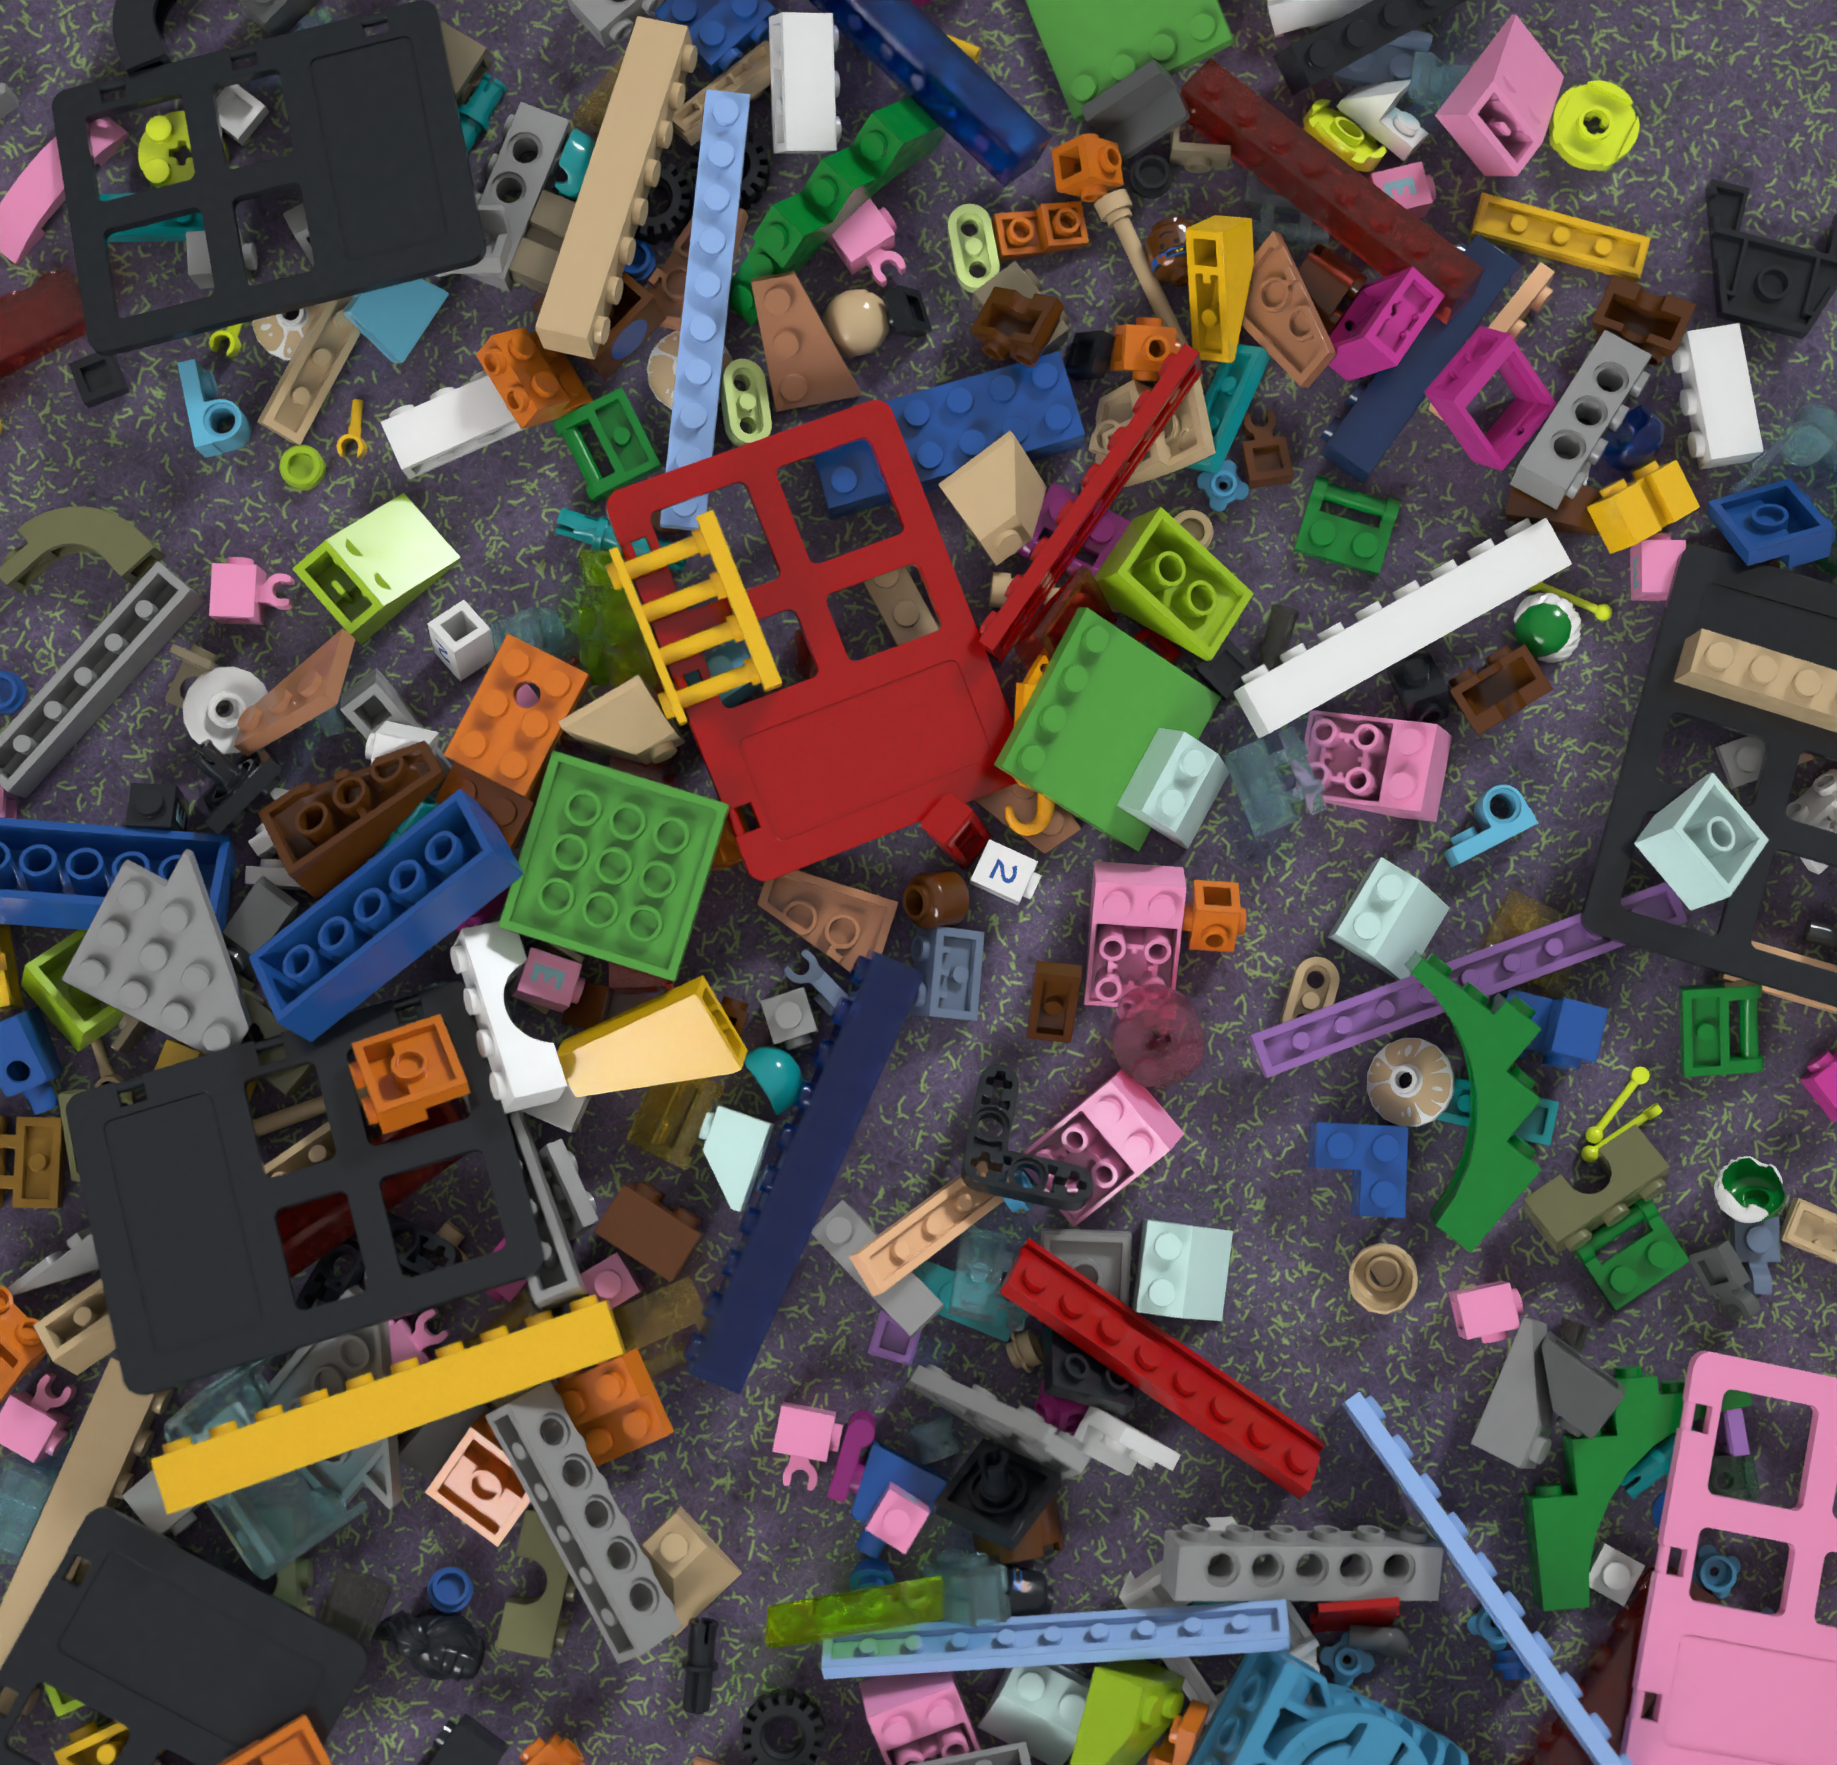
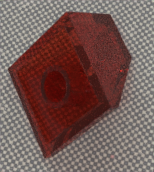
[1013,565,1117,672]

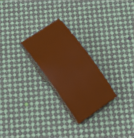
[1505,473,1602,536]

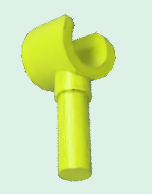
[209,323,243,358]

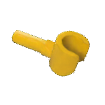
[337,399,367,459]

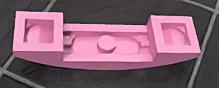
[0,117,130,266]

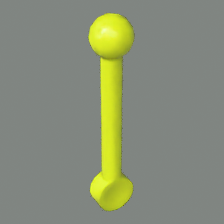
[1528,581,1612,621]
[1585,1067,1650,1144]
[1581,1103,1662,1163]

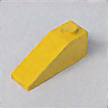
[1185,215,1254,363]

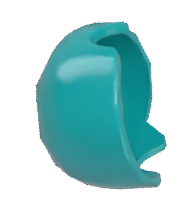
[555,128,596,202]
[744,1046,803,1115]

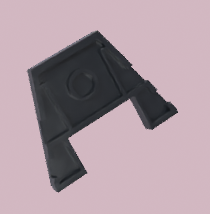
[1705,179,1837,339]

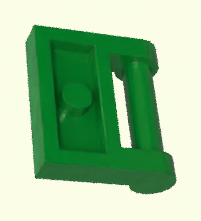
[553,387,662,503]
[1293,475,1401,576]
[1679,979,1764,1077]
[1573,1198,1690,1311]

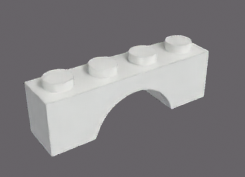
[450,921,567,1113]

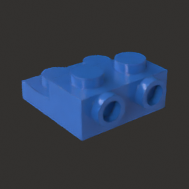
[654,0,776,78]
[1707,478,1835,568]

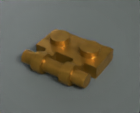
[0,1116,66,1208]

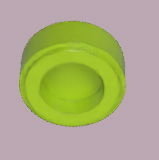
[279,445,326,491]

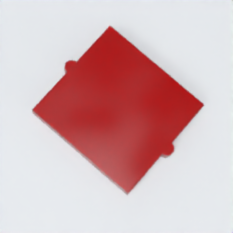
[1309,1597,1400,1633]

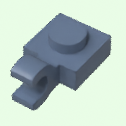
[784,950,857,1018]
[1730,1217,1781,1295]

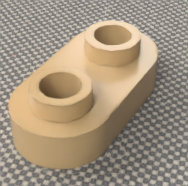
[1280,957,1340,1024]

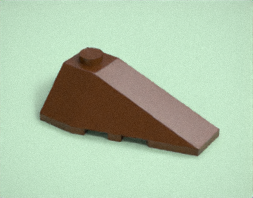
[258,740,446,900]

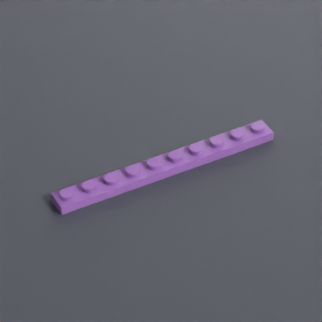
[1249,882,1689,1078]

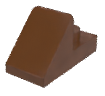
[1027,961,1082,1043]
[561,982,653,1029]

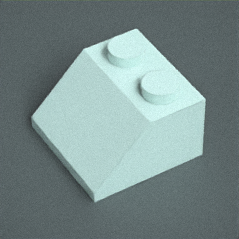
[1117,728,1230,849]
[1634,772,1769,911]
[1327,857,1450,980]
[699,1106,775,1212]
[1132,1219,1233,1321]
[977,1664,1091,1765]

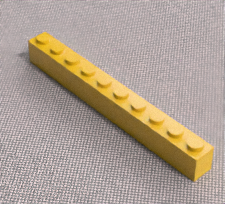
[151,1294,626,1515]

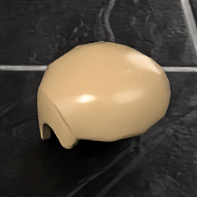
[821,289,890,359]
[1349,1242,1418,1315]

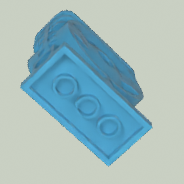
[1187,1650,1469,1765]

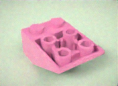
[1435,14,1564,176]
[1293,710,1452,822]
[1084,861,1187,1011]
[1023,1065,1185,1227]
[859,1671,982,1765]

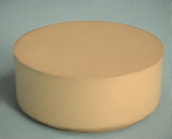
[1174,510,1213,549]

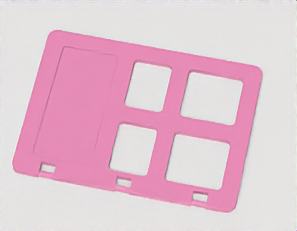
[1620,1351,1837,1765]

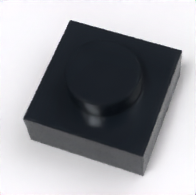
[884,285,933,338]
[1065,330,1116,380]
[69,353,130,408]
[1193,637,1257,701]

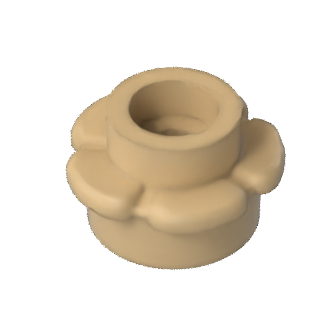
[1006,1329,1043,1373]

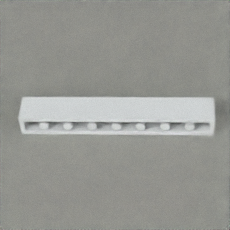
[1233,518,1572,738]

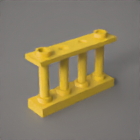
[605,510,782,726]

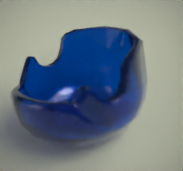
[1601,405,1665,471]

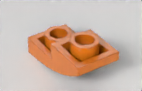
[991,201,1089,261]
[1147,1699,1210,1765]

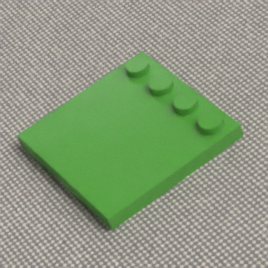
[1026,0,1235,122]
[994,607,1221,852]
[498,751,730,981]

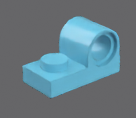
[178,359,252,458]
[1443,785,1538,868]

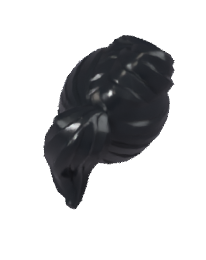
[370,1608,485,1682]

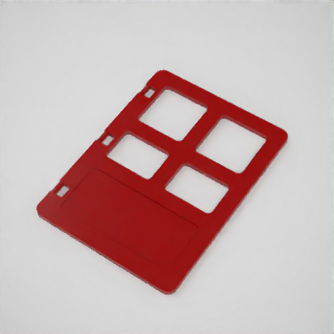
[606,400,1017,881]

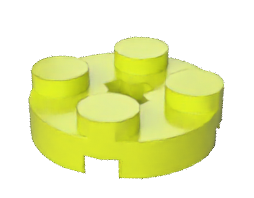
[1549,80,1640,171]
[1300,99,1386,177]
[138,111,229,188]

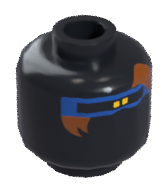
[982,1564,1054,1618]

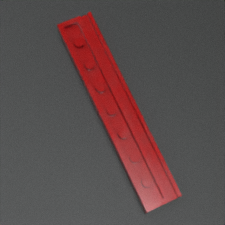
[979,343,1203,663]
[999,1238,1325,1500]

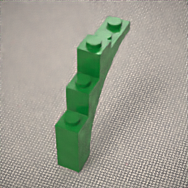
[729,90,955,326]
[1404,951,1542,1253]
[1522,1365,1752,1611]

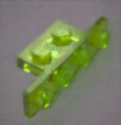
[571,550,657,690]
[765,1576,945,1649]

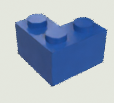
[1499,988,1609,1071]
[1308,1122,1408,1218]

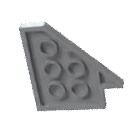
[62,849,253,1055]
[245,1285,402,1512]
[905,1364,1091,1480]

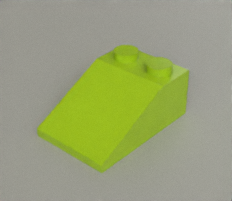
[1090,507,1254,661]
[21,930,126,1052]
[1070,1659,1185,1765]

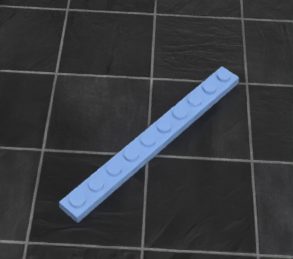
[660,89,750,531]
[1341,1391,1634,1765]
[821,1599,1291,1679]

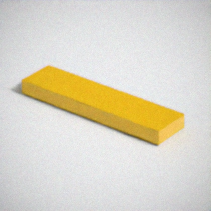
[1469,192,1651,282]

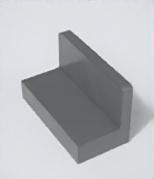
[1081,59,1190,163]
[397,1403,490,1478]

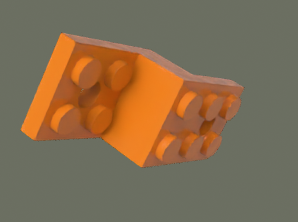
[435,633,591,852]

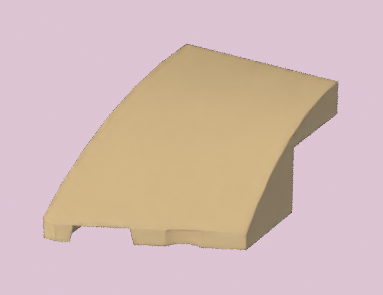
[1081,377,1216,490]

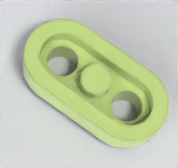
[948,204,1000,293]
[720,359,772,447]

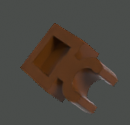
[1241,409,1294,489]

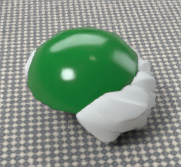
[1514,593,1581,663]
[1714,1156,1785,1223]

